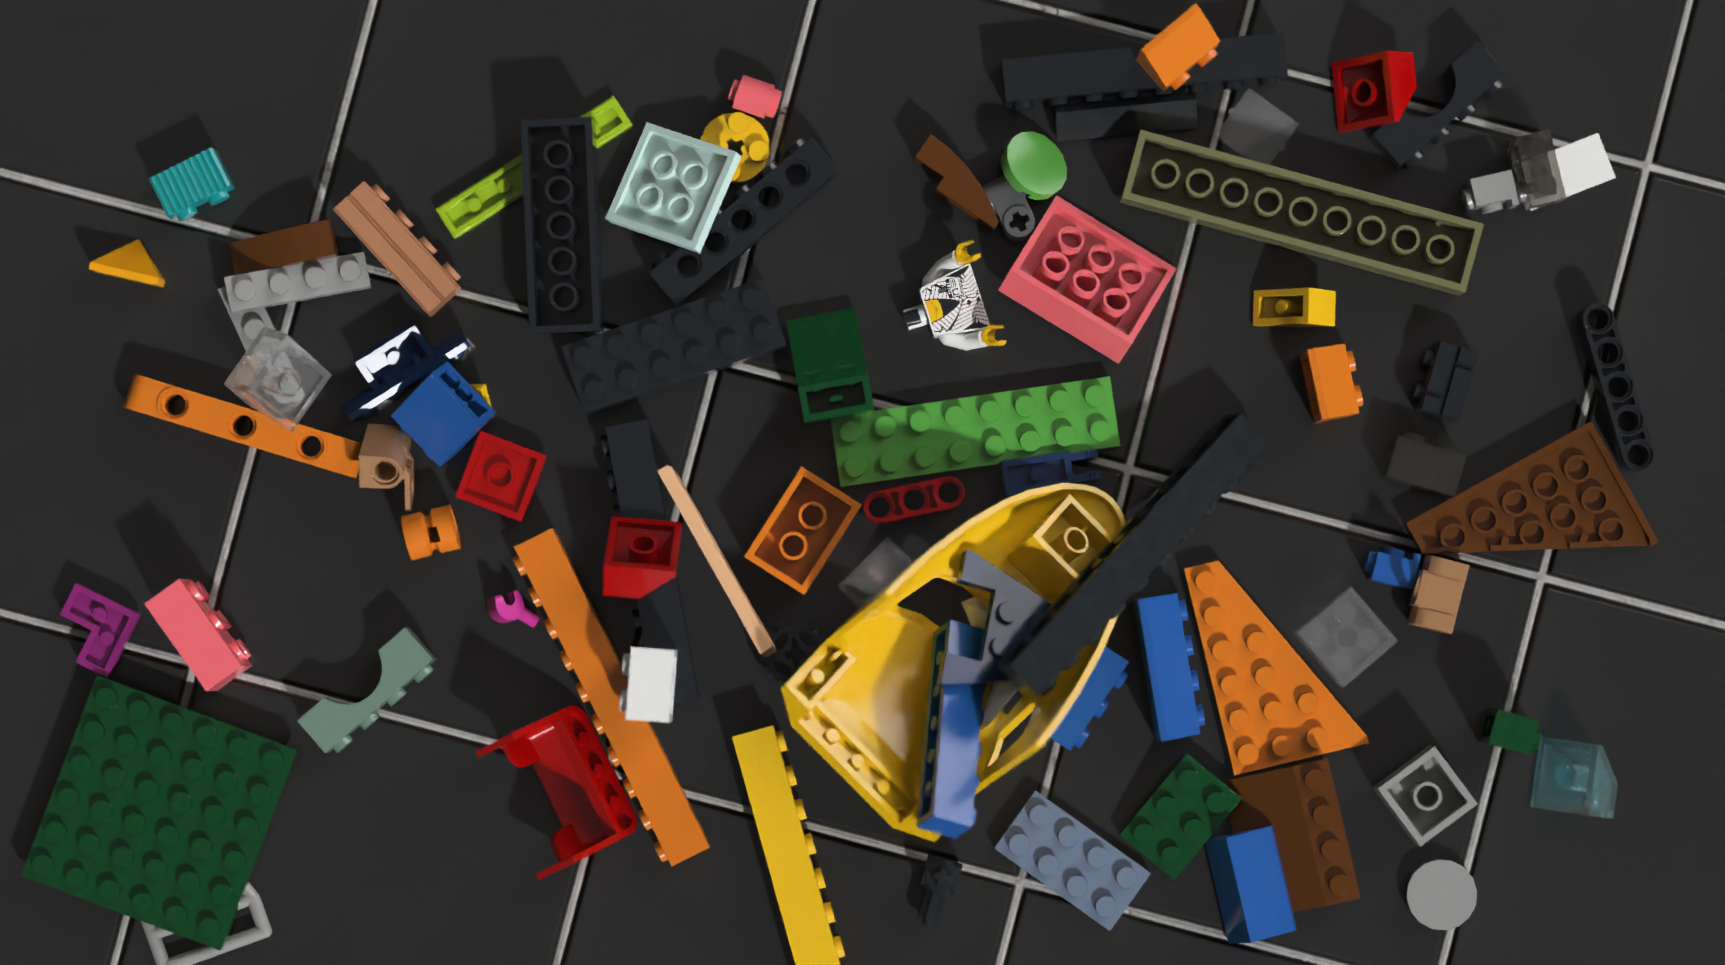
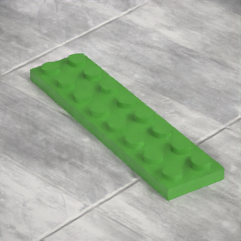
[831,376,1120,487]

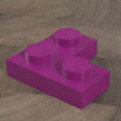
[60,583,141,678]

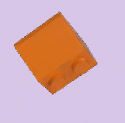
[1136,3,1220,92]
[1300,344,1363,423]

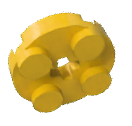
[700,112,769,184]

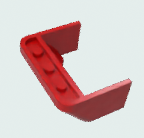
[475,705,637,880]

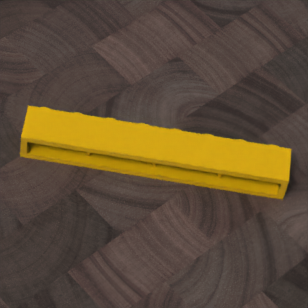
[732,725,845,965]

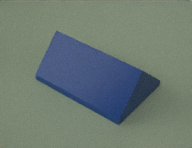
[1205,825,1297,944]

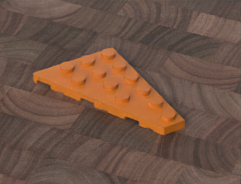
[1183,561,1369,776]

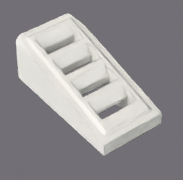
[980,682,1018,730]

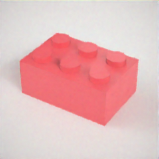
[145,579,252,691]

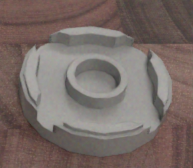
[1405,859,1477,930]

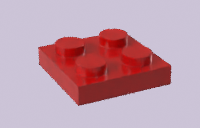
[455,431,547,522]

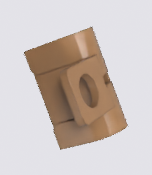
[359,424,415,511]
[1408,554,1470,634]

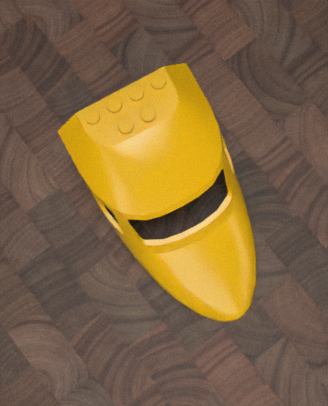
[781,483,1126,842]

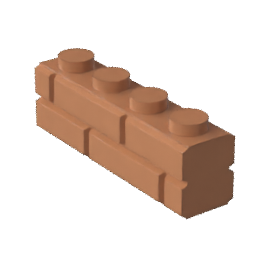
[333,181,462,317]

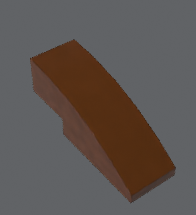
[914,134,999,232]
[229,220,339,275]

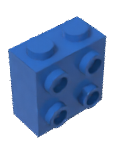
[391,361,496,467]

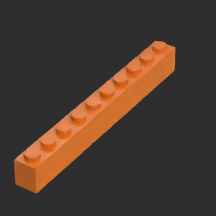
[512,528,711,867]

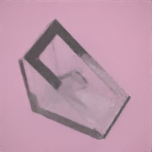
[838,537,913,608]

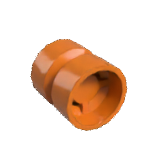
[401,505,461,560]

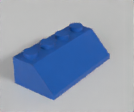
[1133,593,1205,741]

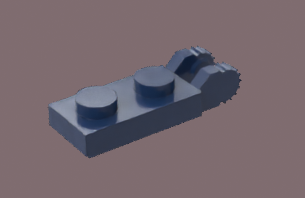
[999,449,1102,497]

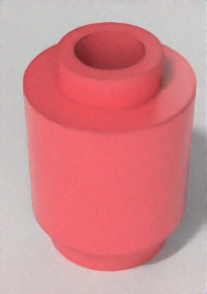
[728,75,782,119]

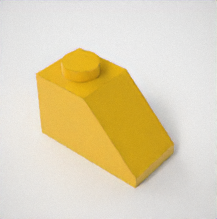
[1253,288,1336,328]

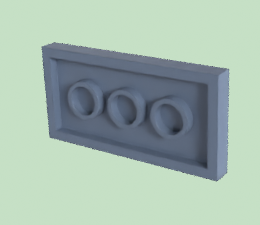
[994,790,1151,931]

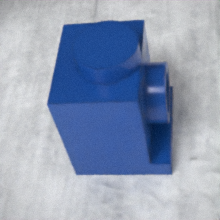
[1364,547,1421,590]

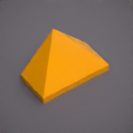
[88,239,165,288]

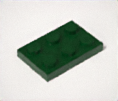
[1119,752,1242,880]

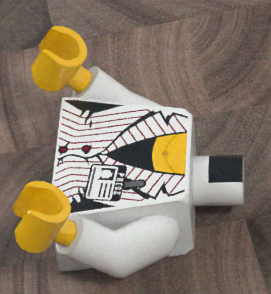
[903,240,1006,351]

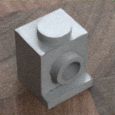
[1462,170,1520,214]

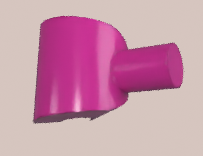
[487,590,540,628]

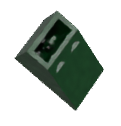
[786,308,874,424]

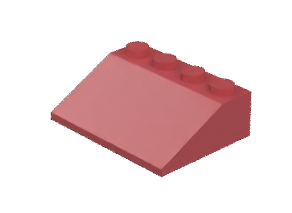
[998,195,1177,364]

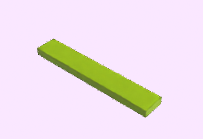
[436,95,633,239]

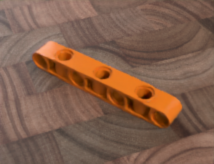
[123,374,362,478]

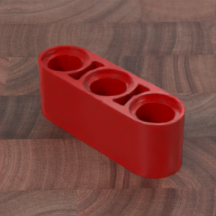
[863,477,964,524]

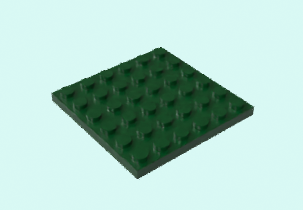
[21,675,298,951]

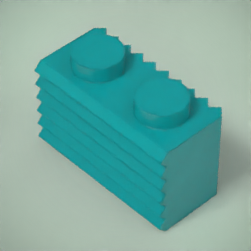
[149,147,235,221]

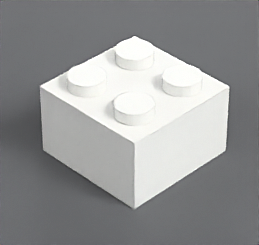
[620,647,678,723]

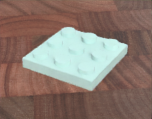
[605,122,741,253]

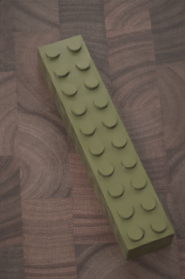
[1119,130,1484,296]

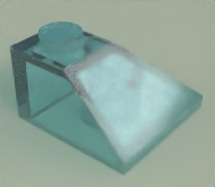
[1530,737,1618,819]

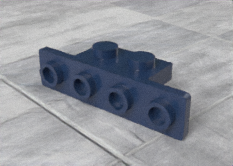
[342,321,470,421]

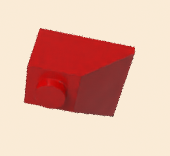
[1331,51,1417,133]
[603,516,682,599]

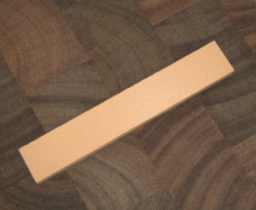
[657,465,777,658]

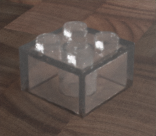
[1293,587,1398,687]

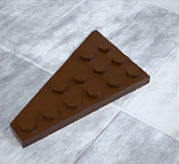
[1404,421,1659,554]

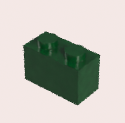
[1478,708,1542,755]

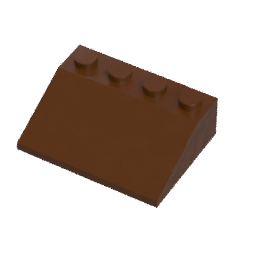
[1223,757,1361,912]

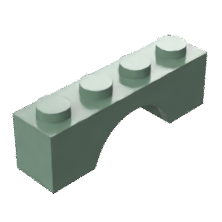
[298,627,436,753]

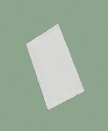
[1513,133,1616,211]

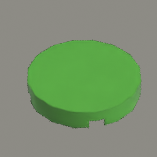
[1001,131,1067,200]

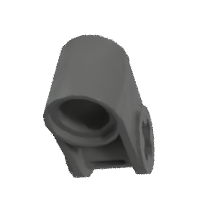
[981,175,1035,242]

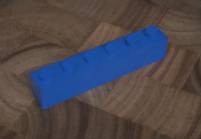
[916,620,987,838]

